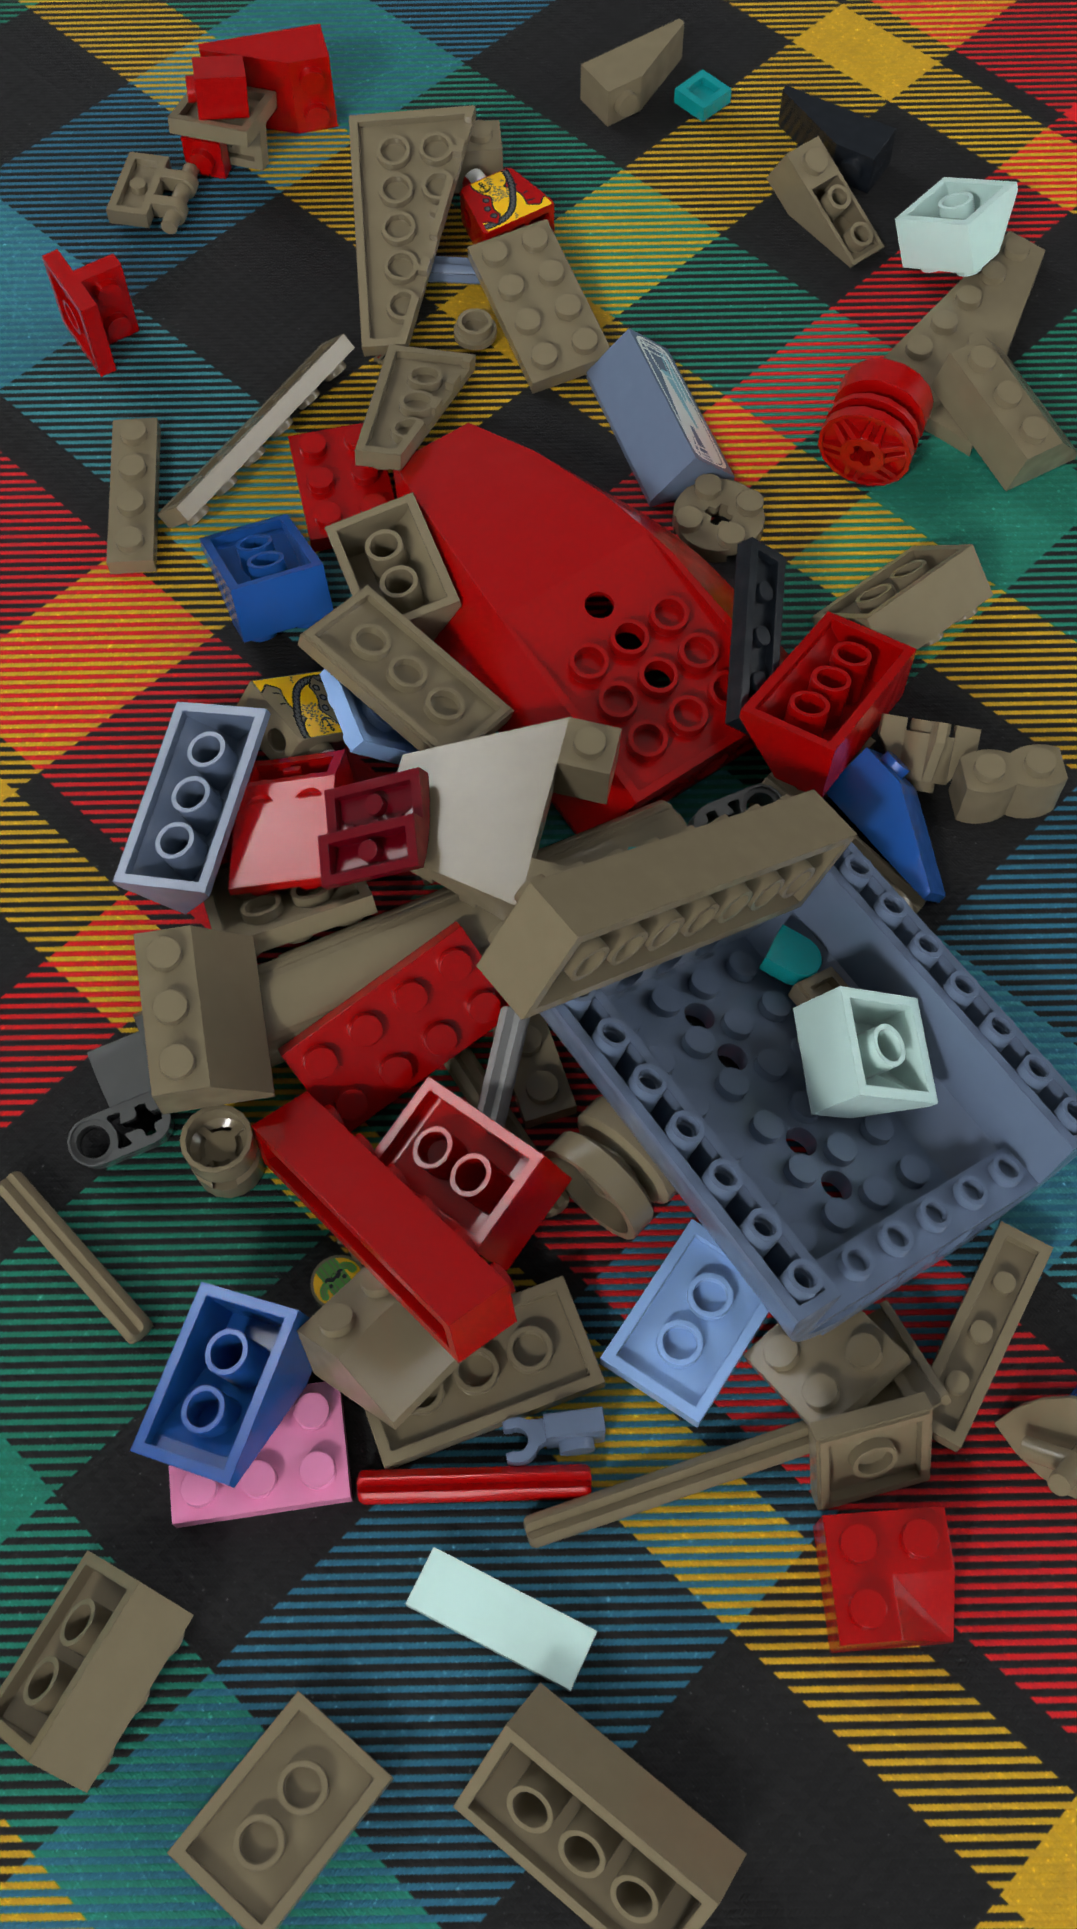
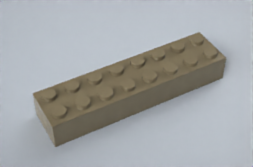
[476,789,857,1020]

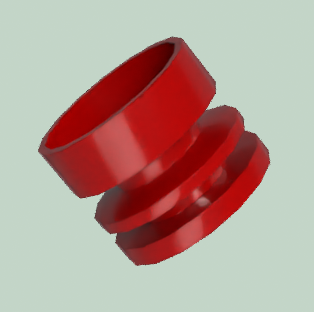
[818,358,934,486]

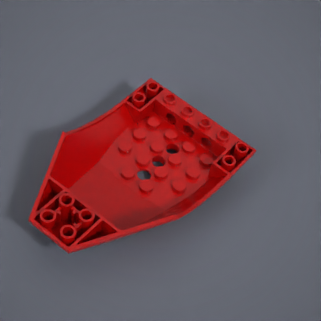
[393,423,789,834]

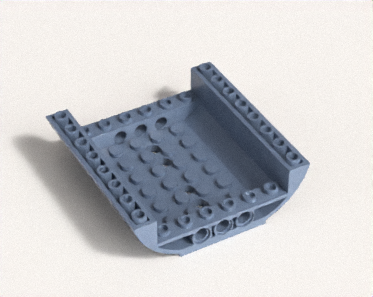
[540,842,1077,1342]

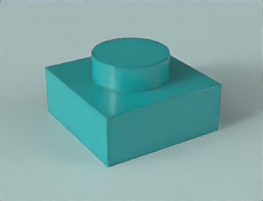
[674,69,732,122]

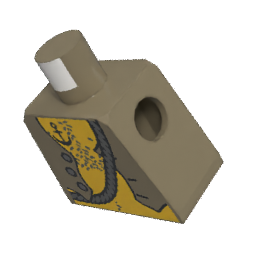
[237,671,346,760]

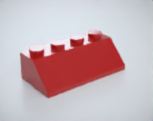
[739,611,917,797]

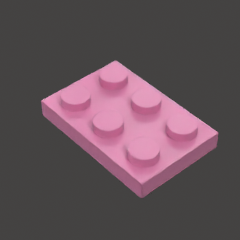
[169,1382,353,1528]

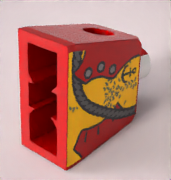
[460,168,554,245]

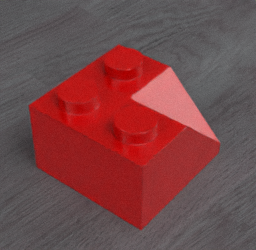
[813,1506,955,1653]

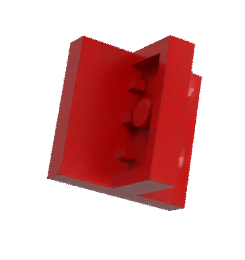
[42,249,140,377]

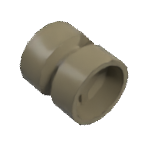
[180,1105,265,1198]

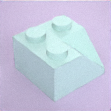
[895,177,1018,277]
[793,986,938,1118]

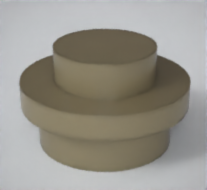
[454,308,497,350]

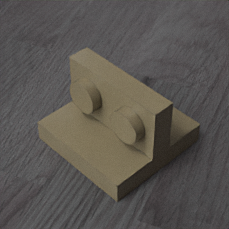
[168,86,277,171]

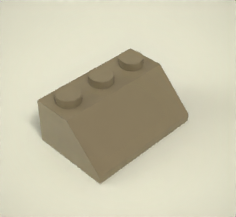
[931,337,1077,491]
[325,492,461,641]
[811,544,993,650]
[134,925,275,1114]
[297,1267,465,1430]
[0,1550,194,1793]

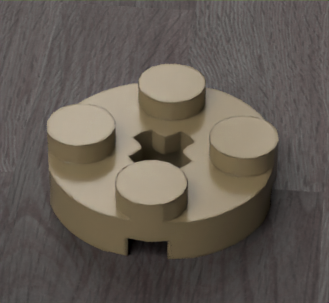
[672,473,765,563]

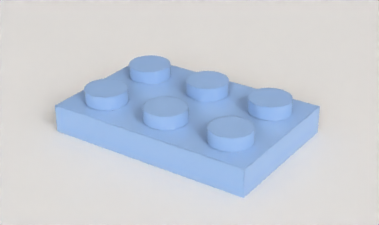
[600,1219,770,1428]

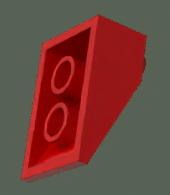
[198,23,338,134]
[375,1076,572,1272]

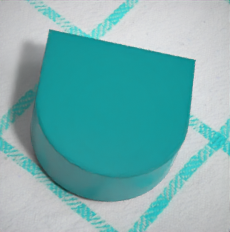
[758,924,822,986]

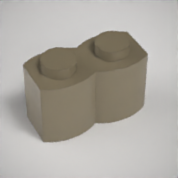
[948,744,1068,824]

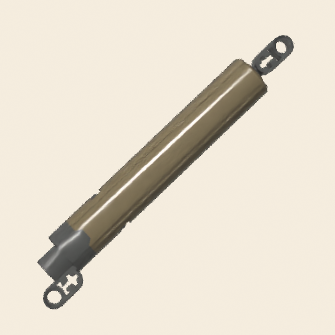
[67,784,782,1170]

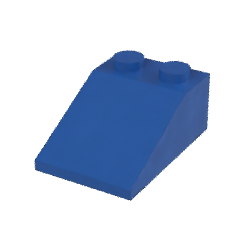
[199,514,333,643]
[130,1282,312,1488]

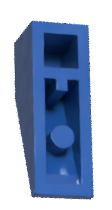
[826,747,946,903]

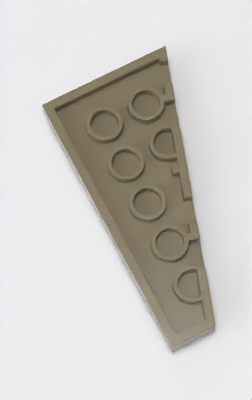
[349,105,477,356]
[883,231,1045,456]

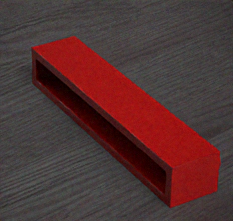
[251,1091,517,1363]

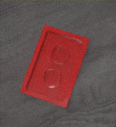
[288,423,395,552]

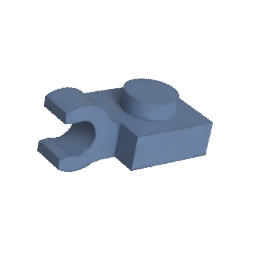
[502,1406,606,1466]

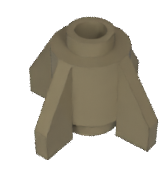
[878,713,982,793]

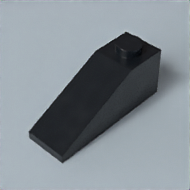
[778,85,896,193]

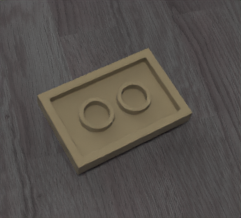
[167,1691,394,1929]

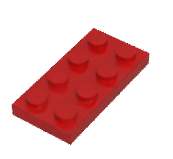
[278,921,510,1132]

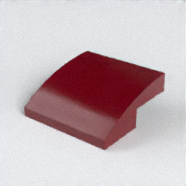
[318,767,430,890]

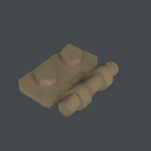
[106,152,199,234]

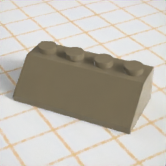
[453,1682,747,1929]

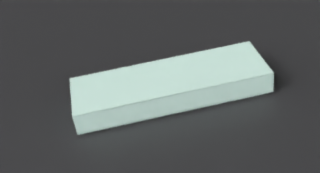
[406,1547,597,1692]

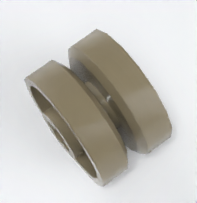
[544,1096,677,1240]

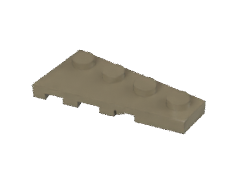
[355,344,476,471]

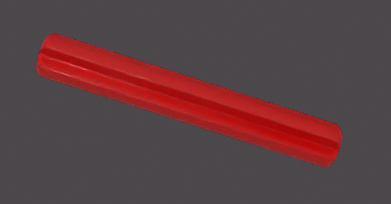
[357,1464,592,1505]

